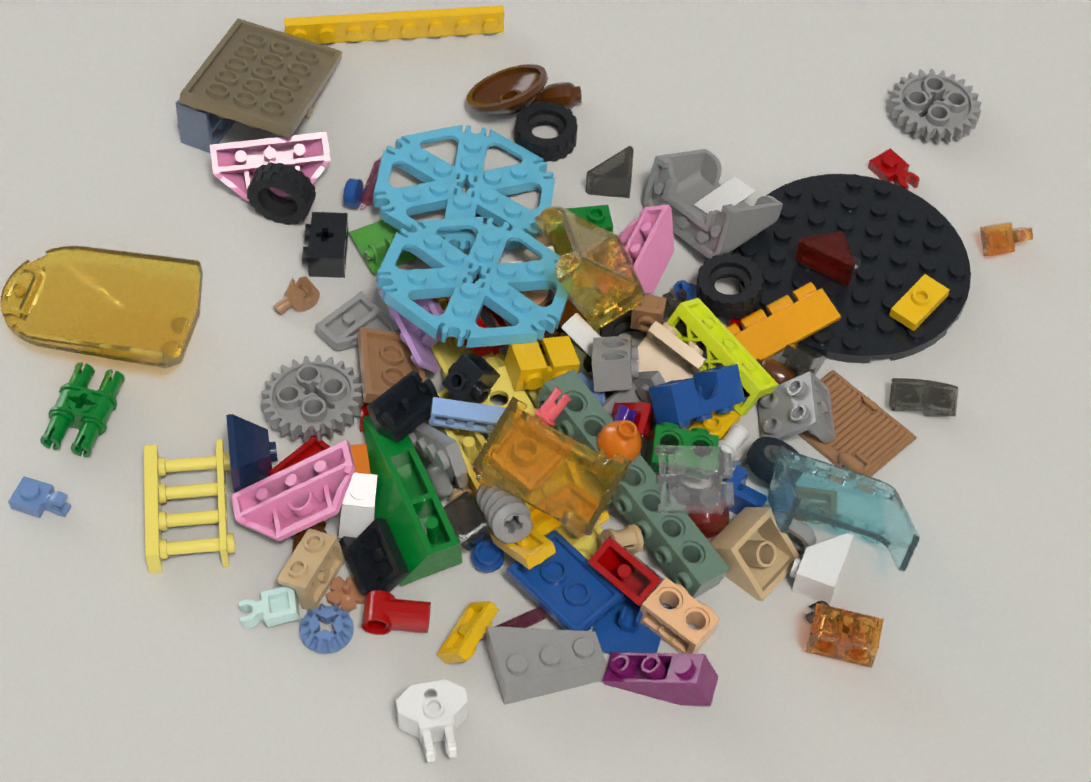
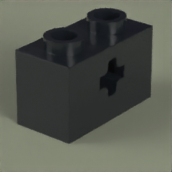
[302,212,349,278]

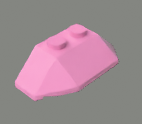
[210,132,331,202]
[594,204,674,296]
[230,440,355,542]

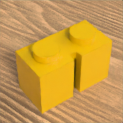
[504,336,580,391]

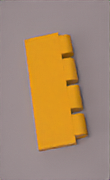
[726,282,841,360]

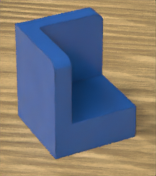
[719,465,767,515]

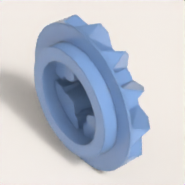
[299,602,354,654]

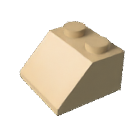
[711,507,802,601]

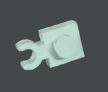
[238,586,300,628]

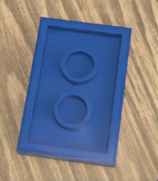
[506,530,625,631]

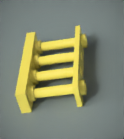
[144,439,235,573]

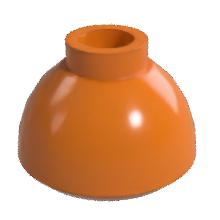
[597,420,642,464]

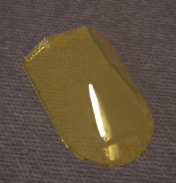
[0,246,203,368]

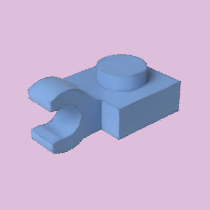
[8,476,71,518]

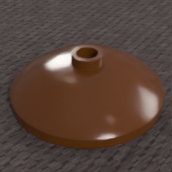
[466,64,548,115]

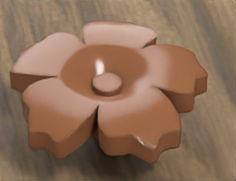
[326,576,366,612]

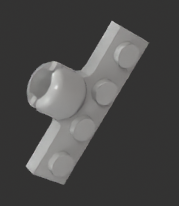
[408,422,469,497]

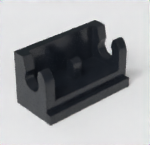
[366,370,439,442]

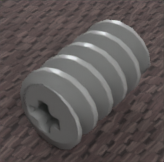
[476,475,533,543]

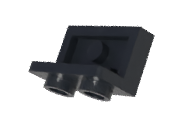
[339,518,409,595]

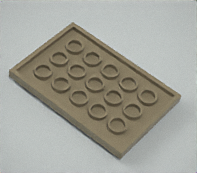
[179,18,343,138]

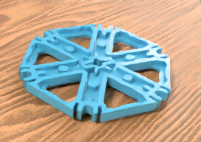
[373,125,555,255]
[376,217,574,348]

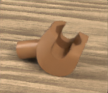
[273,276,320,315]

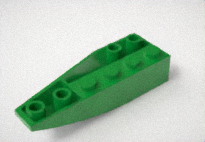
[363,414,463,586]

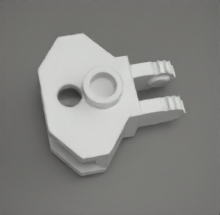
[396,679,468,762]

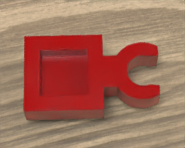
[868,148,920,190]

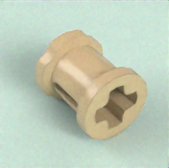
[599,524,644,554]

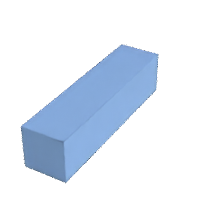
[429,397,513,435]

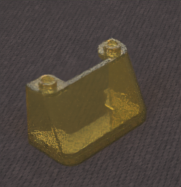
[535,207,645,331]
[472,397,631,537]

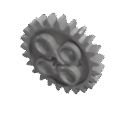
[889,69,981,143]
[261,355,364,442]

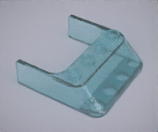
[768,449,920,572]

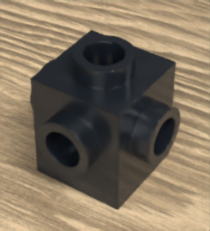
[442,354,500,404]

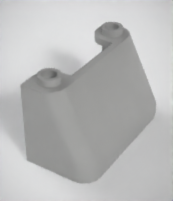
[644,149,783,259]

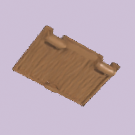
[797,370,917,486]

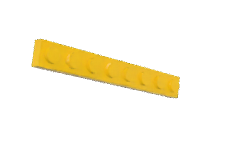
[284,5,504,44]

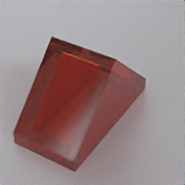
[795,231,855,286]

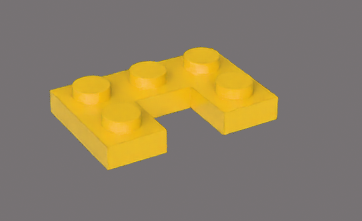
[490,484,610,570]

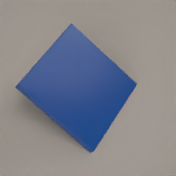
[593,595,670,655]

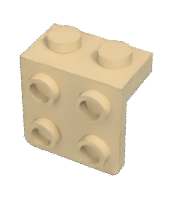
[638,321,706,382]

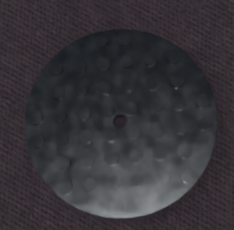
[734,174,971,364]

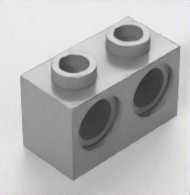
[592,335,639,392]

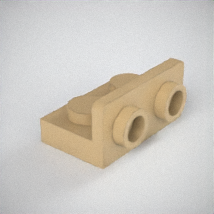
[277,529,346,610]

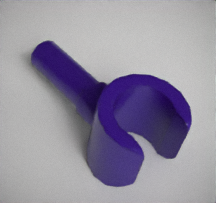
[611,405,638,423]

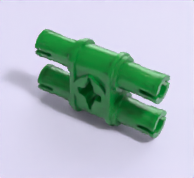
[40,362,125,457]

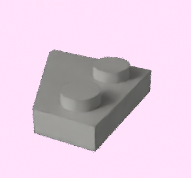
[315,292,401,351]

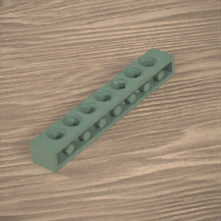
[535,369,730,599]

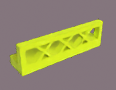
[666,298,779,416]

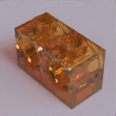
[805,603,884,668]

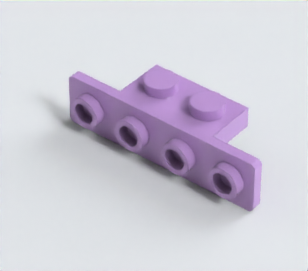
[375,278,444,374]

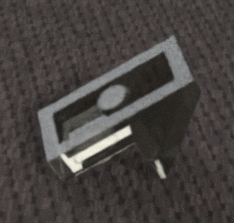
[782,343,827,377]

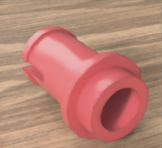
[532,386,572,430]

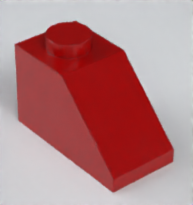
[588,536,664,606]

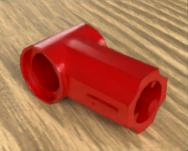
[361,590,431,635]

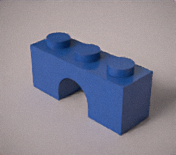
[649,364,745,428]

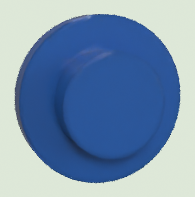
[471,540,504,573]

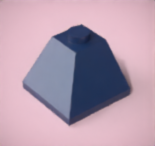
[226,414,278,493]

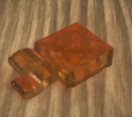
[980,222,1033,256]

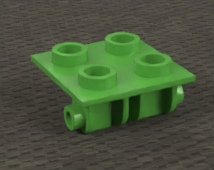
[348,220,418,275]

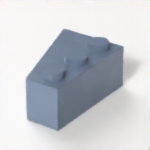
[175,100,236,154]

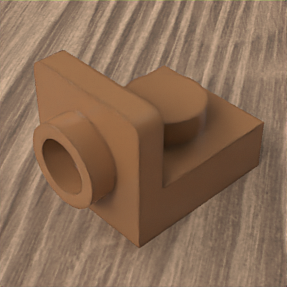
[630,293,667,332]

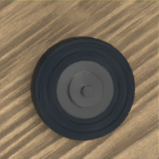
[746,437,804,487]

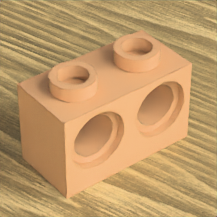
[640,577,720,654]

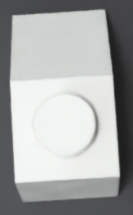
[790,533,854,604]

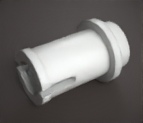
[718,424,749,463]

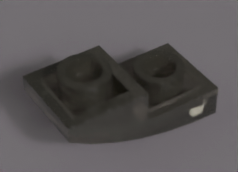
[889,378,959,417]

